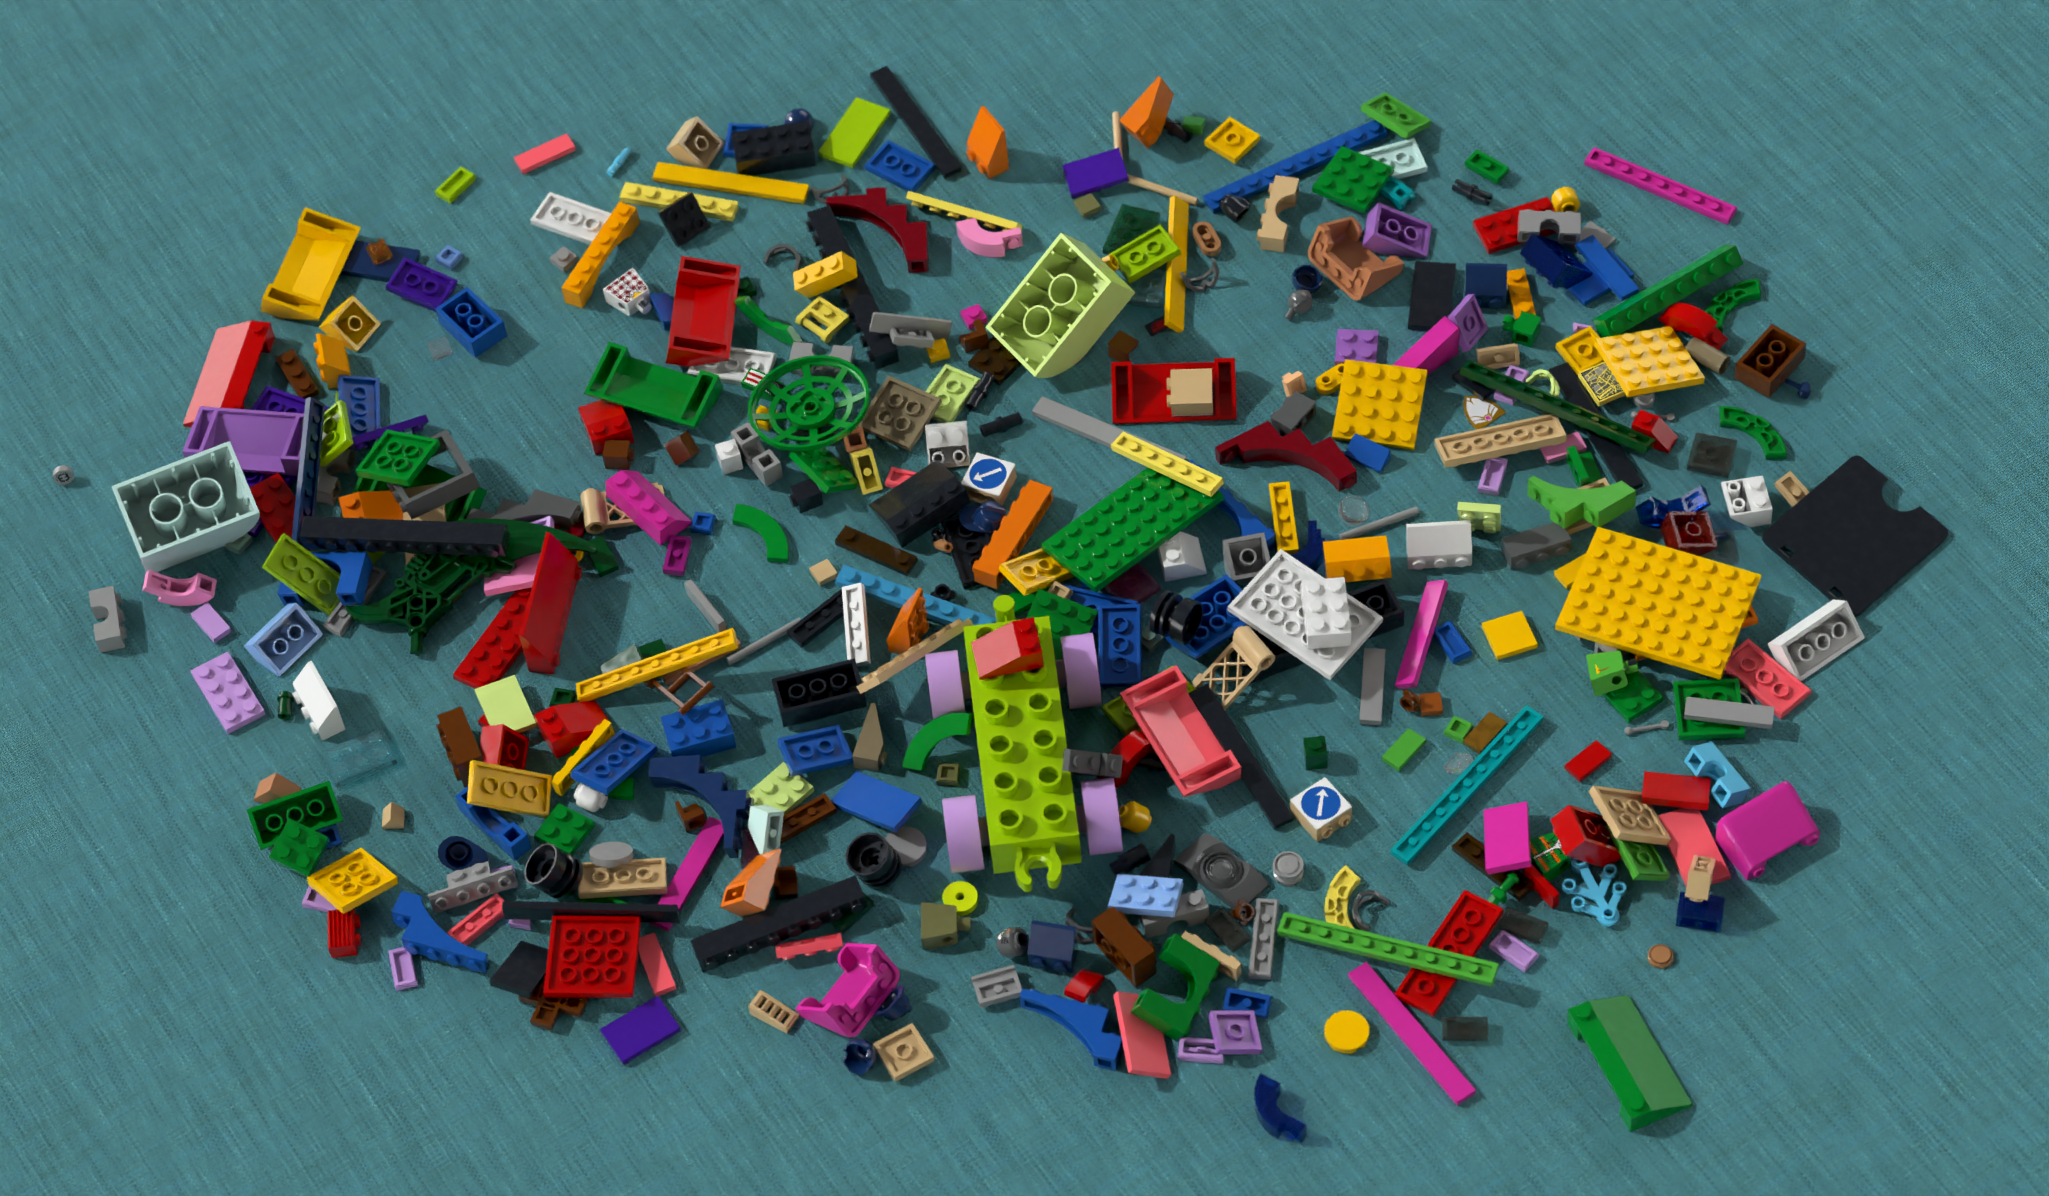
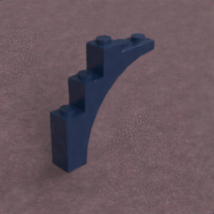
[648,755,755,858]

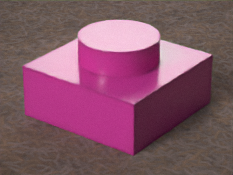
[960,304,988,330]

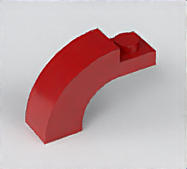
[1658,303,1728,350]
[1097,730,1155,789]

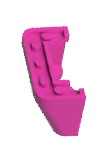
[1715,781,1820,881]
[795,943,900,1037]

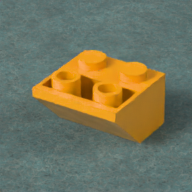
[314,333,351,389]

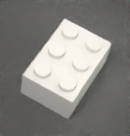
[1301,577,1352,649]

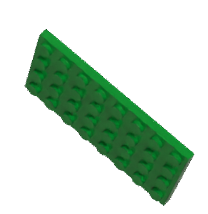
[1041,452,1224,593]

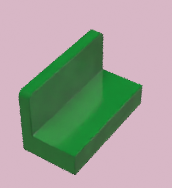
[1566,446,1602,488]

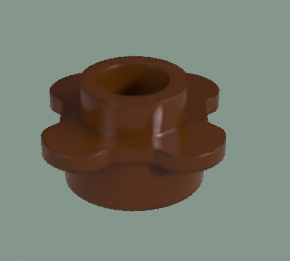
[1400,689,1421,712]
[1231,899,1255,926]

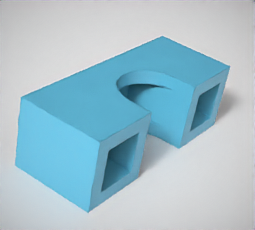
[1684,742,1751,808]

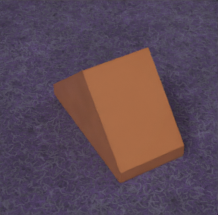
[254,773,302,803]

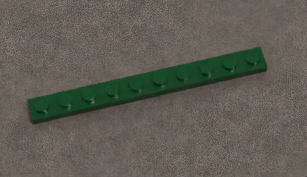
[1460,360,1655,454]

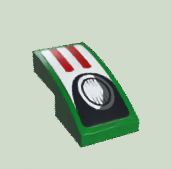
[741,367,786,404]

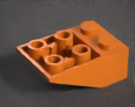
[887,588,929,655]
[720,849,781,917]

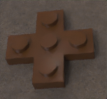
[518,982,589,1031]

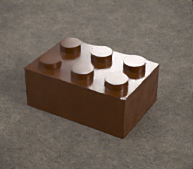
[1734,324,1806,398]
[436,706,484,788]
[1092,906,1157,988]

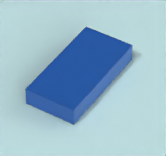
[1433,621,1472,664]

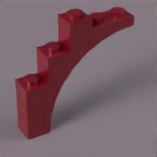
[826,187,928,273]

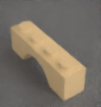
[1257,175,1299,253]

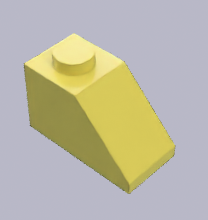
[849,447,883,495]

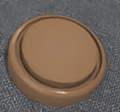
[1647,944,1674,969]

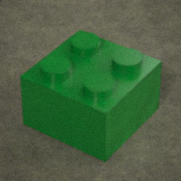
[269,818,330,878]

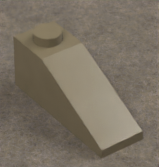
[852,703,887,772]

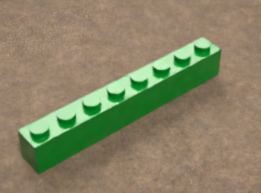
[1593,245,1744,338]

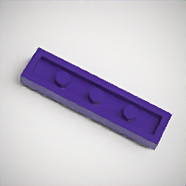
[348,414,429,451]

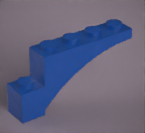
[392,891,489,973]
[1020,989,1124,1071]

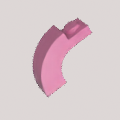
[956,218,1023,258]
[143,569,217,606]

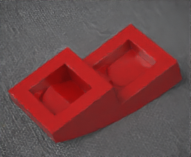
[1064,968,1105,1003]

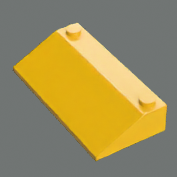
[261,207,361,321]

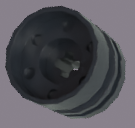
[1149,590,1203,645]
[845,832,902,889]
[524,843,583,900]

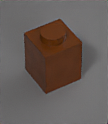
[602,440,635,470]

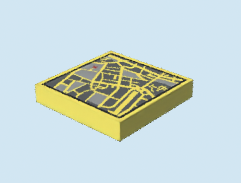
[1578,362,1626,407]

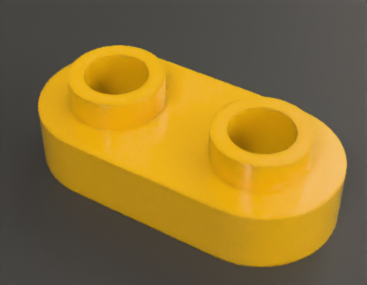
[1316,364,1344,395]

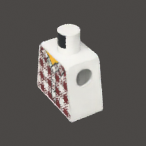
[603,268,652,316]

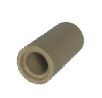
[1685,337,1731,375]

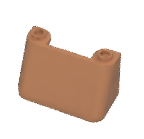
[1308,216,1405,300]

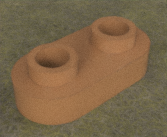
[1193,222,1221,256]

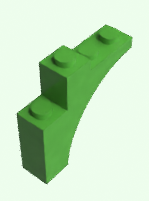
[1527,476,1636,529]

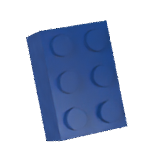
[435,287,507,358]
[661,699,736,757]

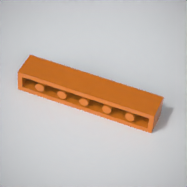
[972,480,1053,589]

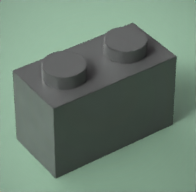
[1271,391,1316,436]

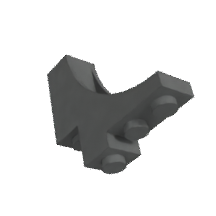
[1062,749,1123,778]

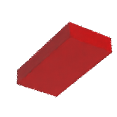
[1565,740,1612,782]
[1524,865,1559,909]

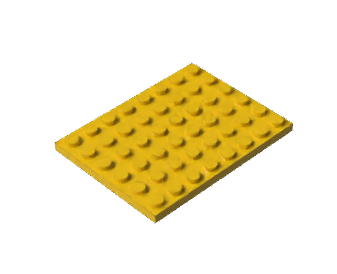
[1555,527,1762,680]

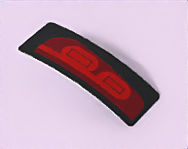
[1145,316,1185,337]

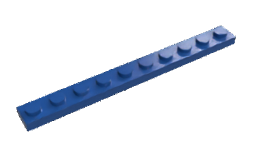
[1203,120,1387,214]

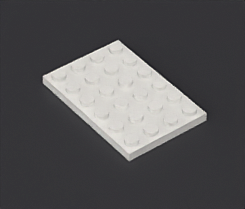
[1228,549,1383,680]

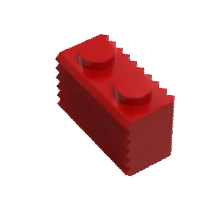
[327,909,362,958]

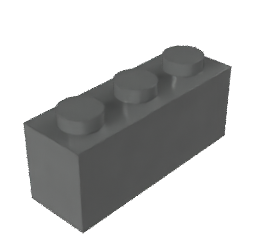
[1502,522,1571,570]

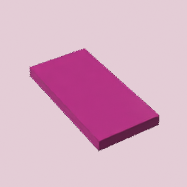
[1484,801,1531,875]

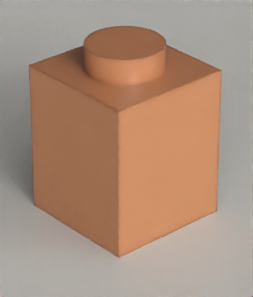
[841,425,867,452]

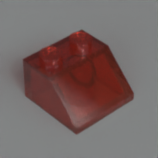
[1660,511,1718,556]

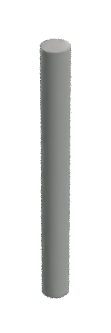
[1339,506,1419,540]
[726,617,801,665]

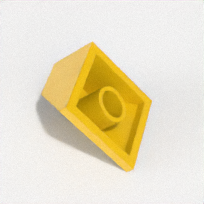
[319,295,381,352]

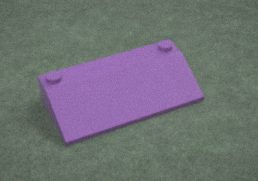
[182,406,304,476]

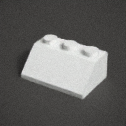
[1406,520,1472,570]
[292,661,345,741]

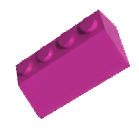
[605,470,692,546]

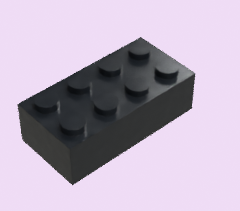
[731,121,816,176]
[772,658,867,728]

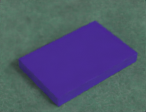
[1062,148,1129,199]
[385,257,458,312]
[600,995,681,1065]

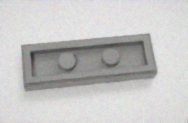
[684,579,727,633]

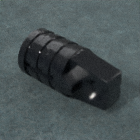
[1109,843,1151,875]

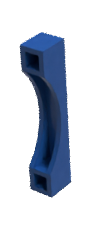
[1189,460,1276,552]

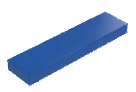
[1576,235,1639,301]

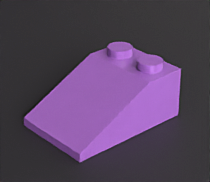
[1362,202,1432,258]

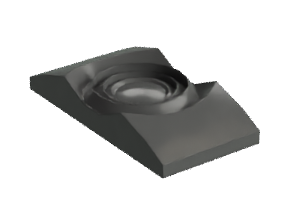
[1174,833,1269,911]

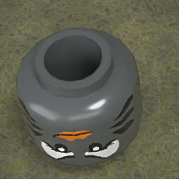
[996,927,1029,958]

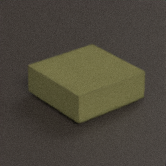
[1074,193,1101,218]
[936,763,960,786]

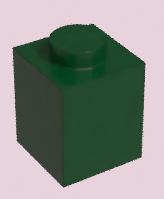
[1303,736,1328,770]

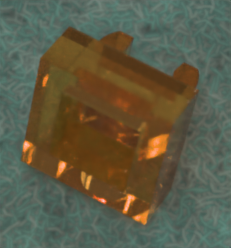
[366,238,393,265]

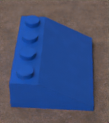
[1165,574,1249,659]

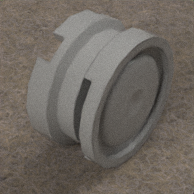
[1273,851,1304,887]

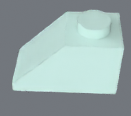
[748,805,784,854]

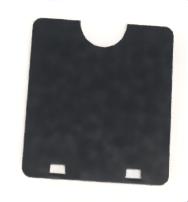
[1762,455,1948,617]

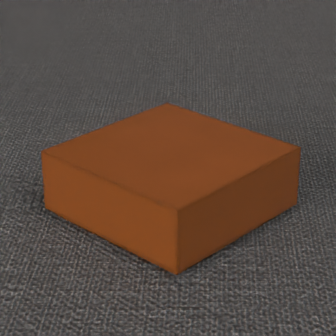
[1419,692,1443,716]

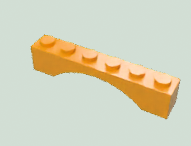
[561,201,640,308]

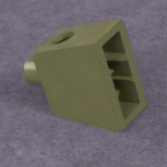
[921,902,971,950]

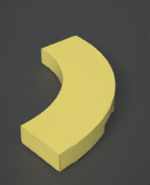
[1325,865,1361,929]

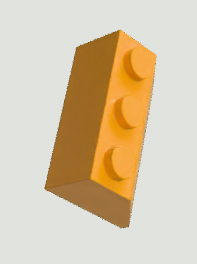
[1323,535,1392,582]

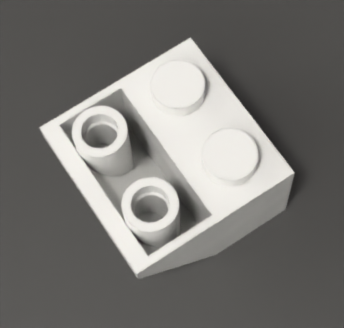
[925,421,970,467]
[1721,475,1773,527]

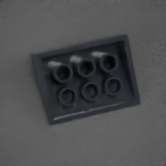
[869,459,971,548]

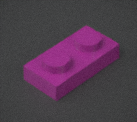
[663,535,692,576]

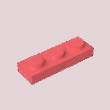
[775,932,843,960]

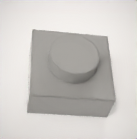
[549,246,578,273]

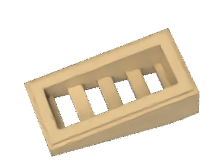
[749,990,800,1034]

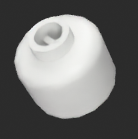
[574,783,608,812]

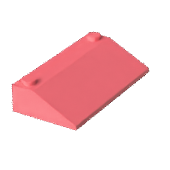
[1120,665,1241,797]

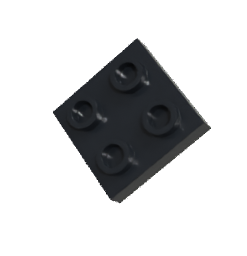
[657,192,711,247]

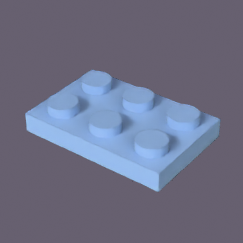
[1108,874,1183,917]

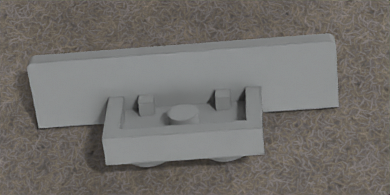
[869,312,952,349]
[428,861,518,913]

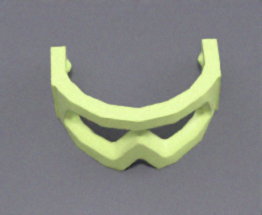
[1525,369,1560,397]

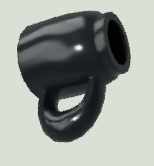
[1219,194,1251,223]

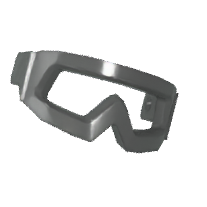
[810,175,849,204]
[763,244,803,272]
[1180,258,1219,292]
[1352,890,1390,932]
[1065,908,1094,945]

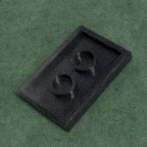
[490,941,548,999]

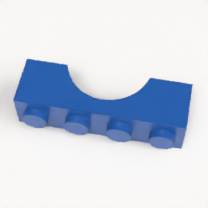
[455,786,531,861]

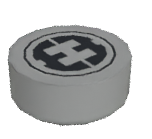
[53,465,74,485]

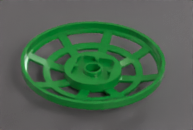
[748,355,870,451]

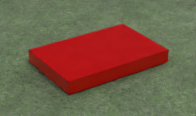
[1641,771,1711,810]

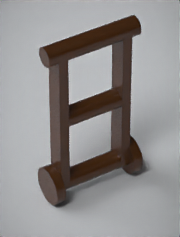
[643,649,715,716]

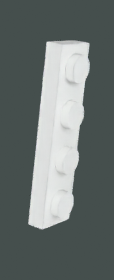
[842,583,871,667]

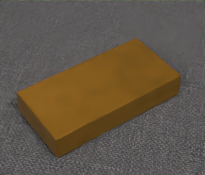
[1463,711,1507,755]

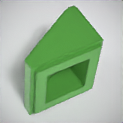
[1182,116,1206,135]

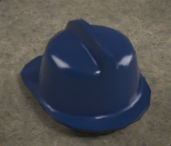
[959,501,1007,534]
[438,836,488,871]
[872,985,912,1021]

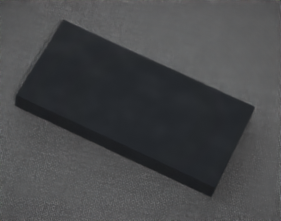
[1408,261,1456,331]
[941,515,991,589]

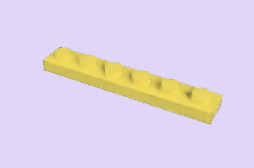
[619,182,739,221]
[906,191,1023,231]
[1111,432,1224,497]

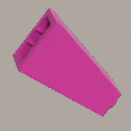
[1393,316,1459,376]

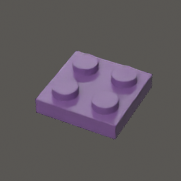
[1448,294,1489,351]
[1335,329,1379,366]
[1209,1011,1262,1054]

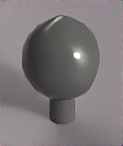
[1284,290,1313,321]

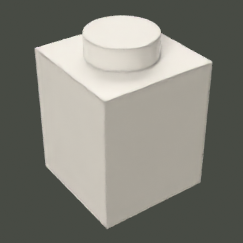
[715,439,743,475]

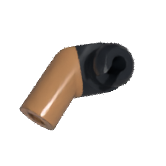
[931,528,953,552]

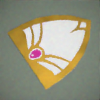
[1463,396,1506,430]

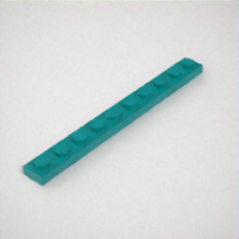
[1390,705,1544,866]

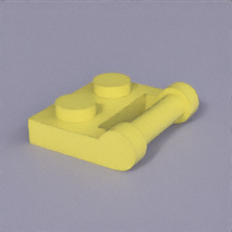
[795,296,850,343]

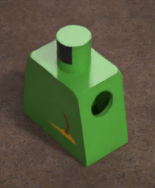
[1586,651,1639,697]

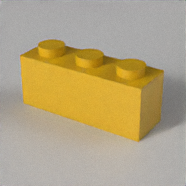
[793,251,858,299]

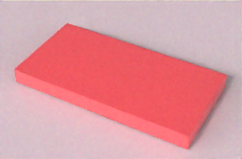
[1724,638,1812,720]
[1658,808,1731,886]
[1114,991,1171,1079]

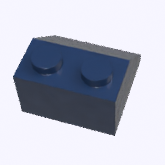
[1465,263,1507,309]
[1028,920,1078,973]

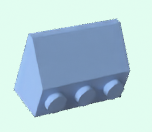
[244,603,323,676]

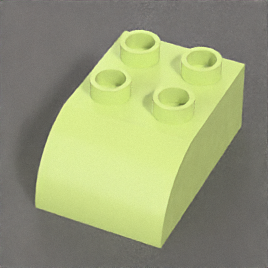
[986,233,1135,378]

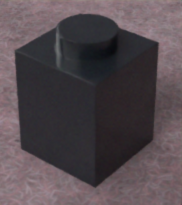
[789,478,823,514]

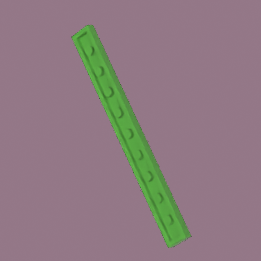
[1277,912,1499,987]

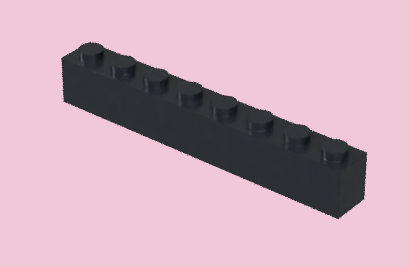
[690,875,868,972]

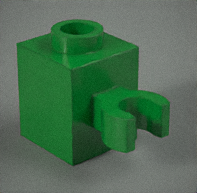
[1502,311,1541,348]

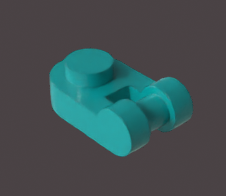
[1381,177,1416,210]

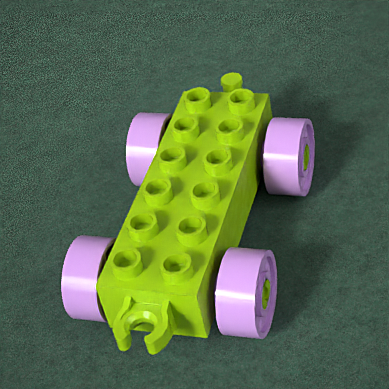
[925,595,1123,892]

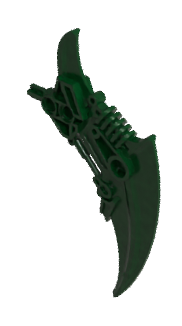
[345,518,598,656]

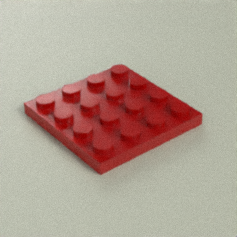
[543,916,641,998]

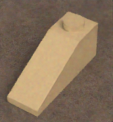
[1685,855,1716,902]

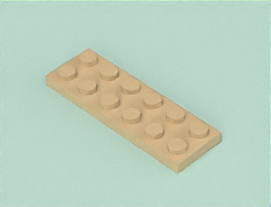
[1434,414,1567,468]
[856,618,973,694]

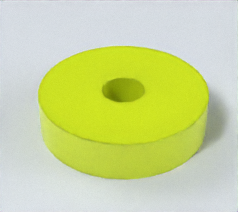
[942,881,978,916]

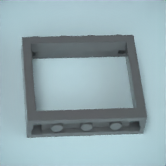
[386,430,480,520]

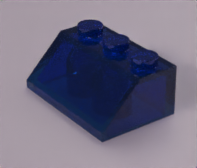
[1520,233,1593,289]

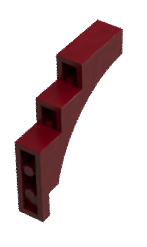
[1215,420,1357,492]

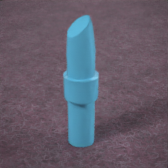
[606,148,632,177]

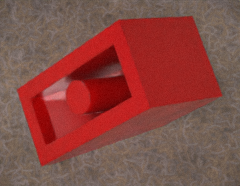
[1631,409,1678,454]

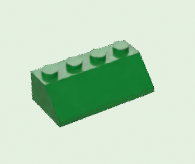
[247,781,344,850]

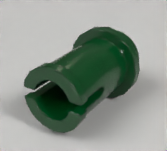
[277,691,294,720]

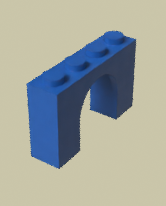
[277,551,373,606]

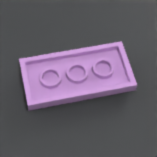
[190,652,266,734]

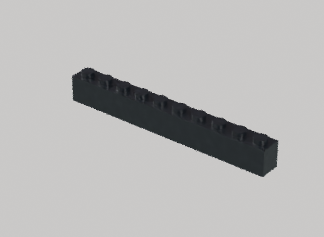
[805,205,899,370]
[299,516,510,557]

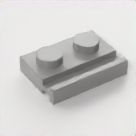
[971,965,1022,1008]

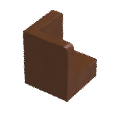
[959,319,988,353]
[1107,330,1139,362]
[664,430,700,465]
[675,801,706,833]
[774,866,798,900]

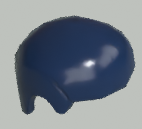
[784,108,814,130]
[1292,265,1323,294]
[843,1039,876,1075]

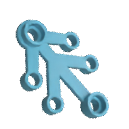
[1562,858,1626,927]

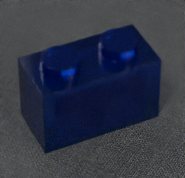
[1676,892,1725,932]

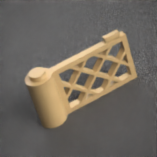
[580,483,664,534]
[1192,626,1275,710]

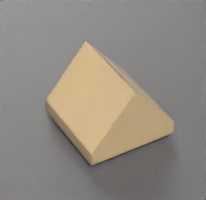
[382,802,405,829]

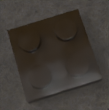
[968,336,1022,386]

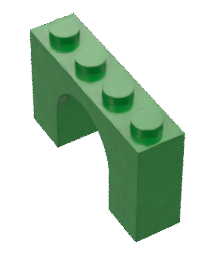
[1131,933,1220,1041]

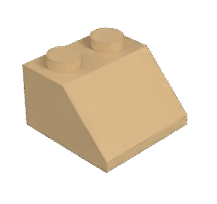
[666,116,725,169]

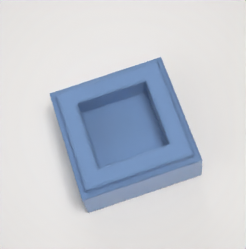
[435,245,464,270]

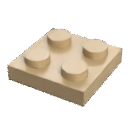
[873,1023,935,1082]

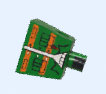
[1530,832,1572,882]

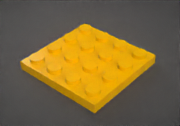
[1594,326,1705,397]
[1332,359,1428,450]

